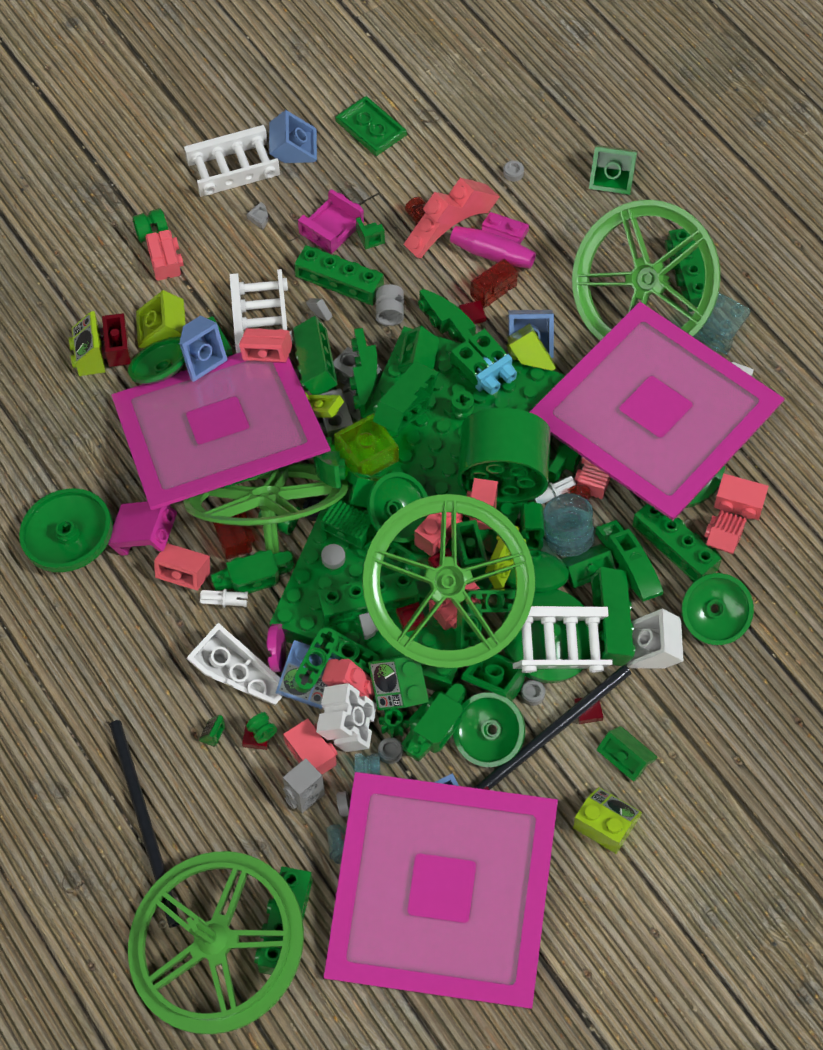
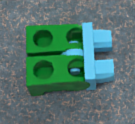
[450,328,517,395]

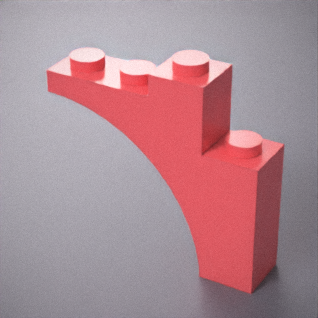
[403,177,500,258]

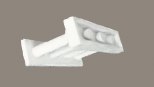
[184,125,280,197]
[230,269,293,354]
[509,606,613,673]

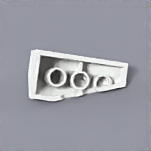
[186,623,283,706]

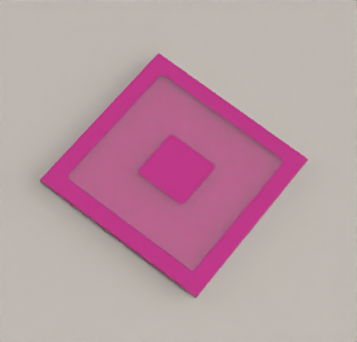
[530,302,785,521]
[111,352,331,511]
[324,772,558,1009]

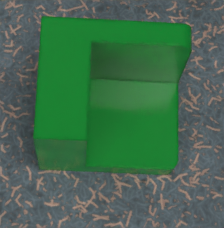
[356,217,385,250]

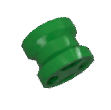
[451,390,474,419]
[246,712,277,743]

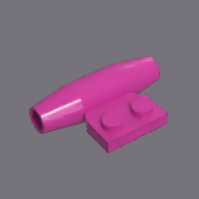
[450,212,536,269]

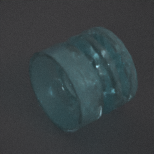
[544,494,595,557]

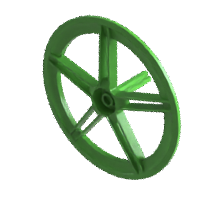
[572,200,720,341]
[183,463,348,554]
[363,494,535,668]
[128,851,304,1034]

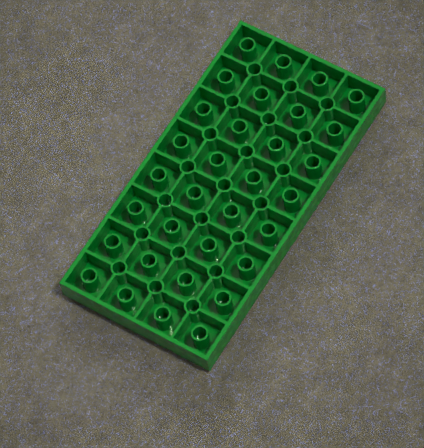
[269,326,566,693]

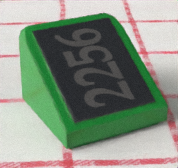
[199,715,225,747]

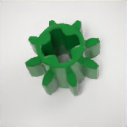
[379,708,409,738]

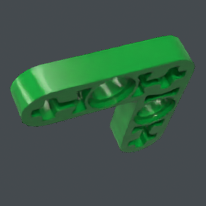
[455,589,516,650]
[292,628,380,693]

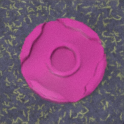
[267,624,286,672]

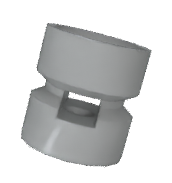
[376,284,404,326]

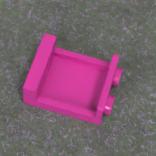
[298,189,364,254]
[108,501,177,556]

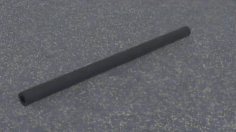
[473,665,631,789]
[109,720,180,928]

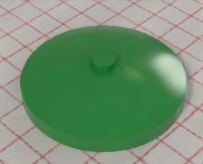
[19,488,113,573]
[502,589,591,683]

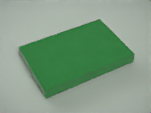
[335,96,407,156]

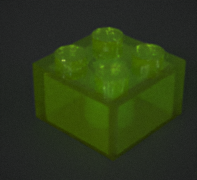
[334,413,399,475]

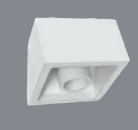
[627,608,683,669]

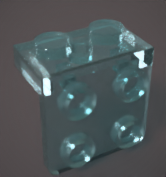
[694,292,751,355]

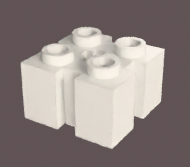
[316,683,377,752]

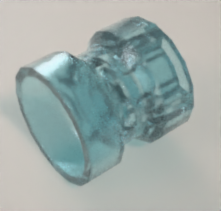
[355,753,380,775]

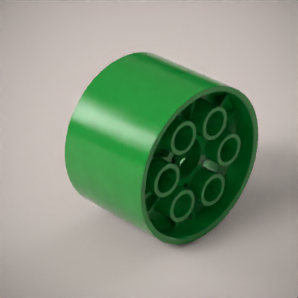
[457,408,551,503]

